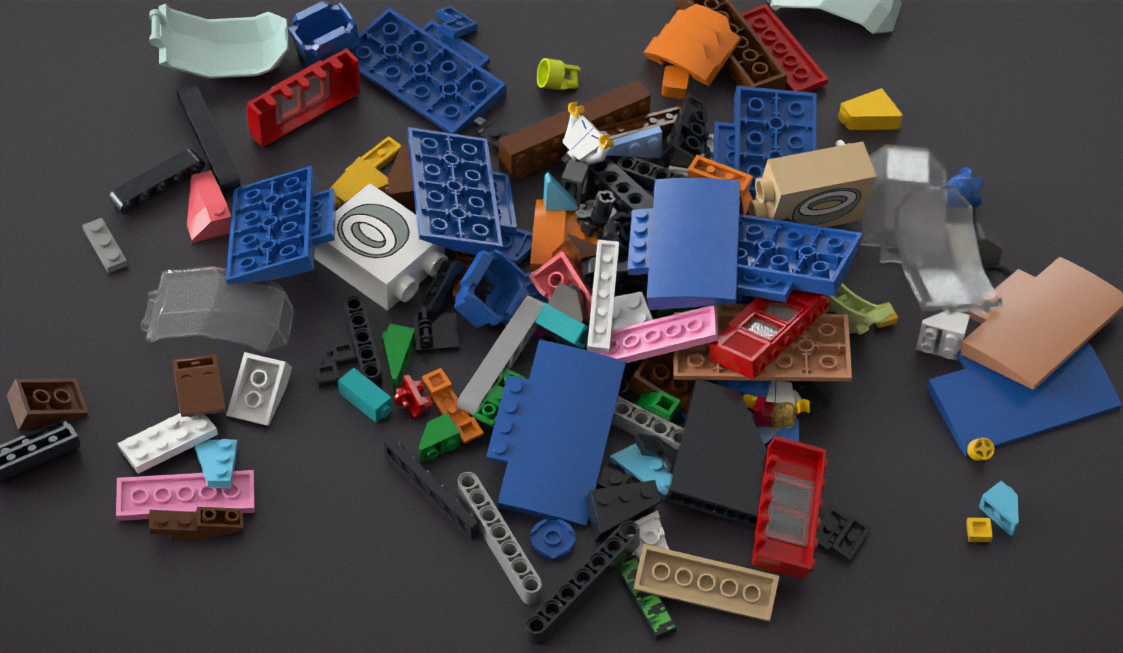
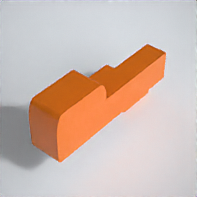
[662,65,690,99]

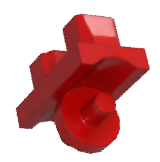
[393,375,433,419]

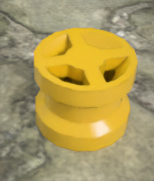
[967,438,995,461]

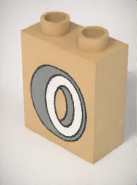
[748,141,877,227]

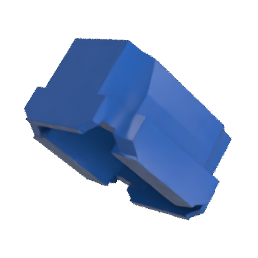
[288,1,361,67]
[454,250,529,328]

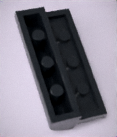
[0,418,80,482]

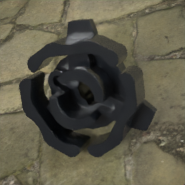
[575,190,620,240]
[602,212,632,256]

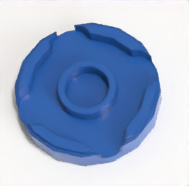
[530,518,576,561]

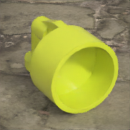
[537,58,581,91]

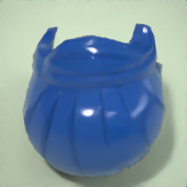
[943,167,984,210]

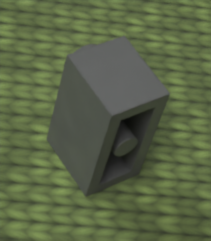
[561,160,589,208]

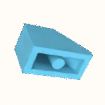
[979,481,1019,537]

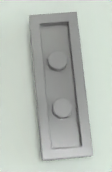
[82,218,128,273]

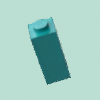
[535,303,589,349]
[338,368,392,423]

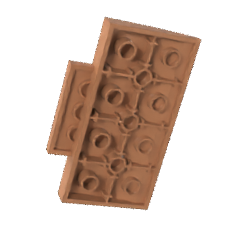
[961,257,1123,390]
[674,304,852,382]

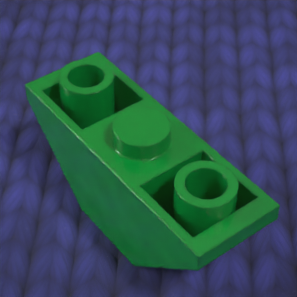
[474,369,526,426]

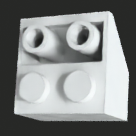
[916,310,970,361]

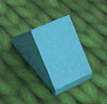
[543,173,578,211]

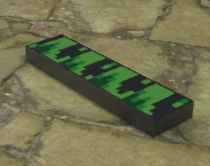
[616,555,677,640]

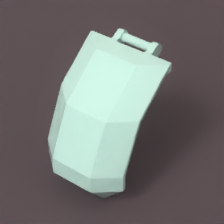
[765,0,901,34]
[150,4,289,78]

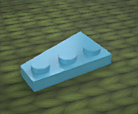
[194,439,238,488]
[609,443,672,500]

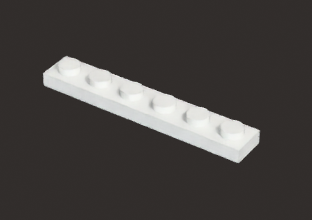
[587,240,619,353]

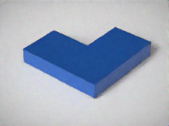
[436,6,479,39]

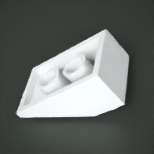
[226,352,292,426]

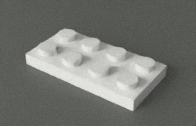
[117,414,218,473]

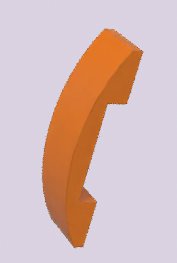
[422,368,484,444]

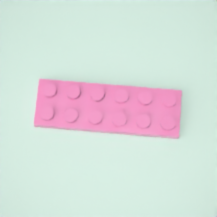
[590,305,718,363]
[116,470,255,521]

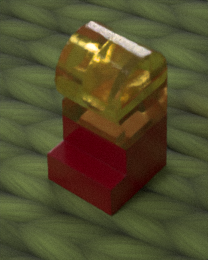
[753,396,798,428]

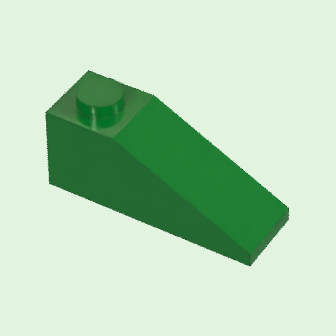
[381,324,415,392]

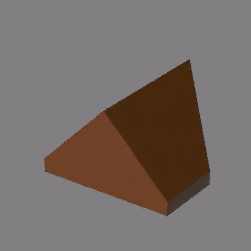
[565,234,597,269]

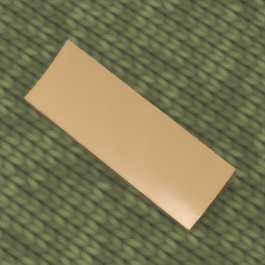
[633,544,779,622]

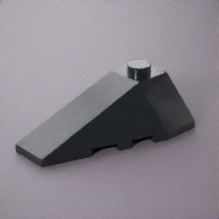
[660,93,710,169]

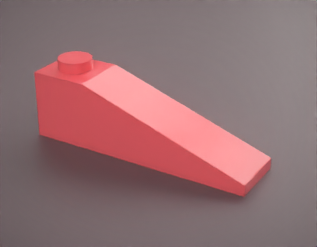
[187,170,231,243]
[529,251,592,318]

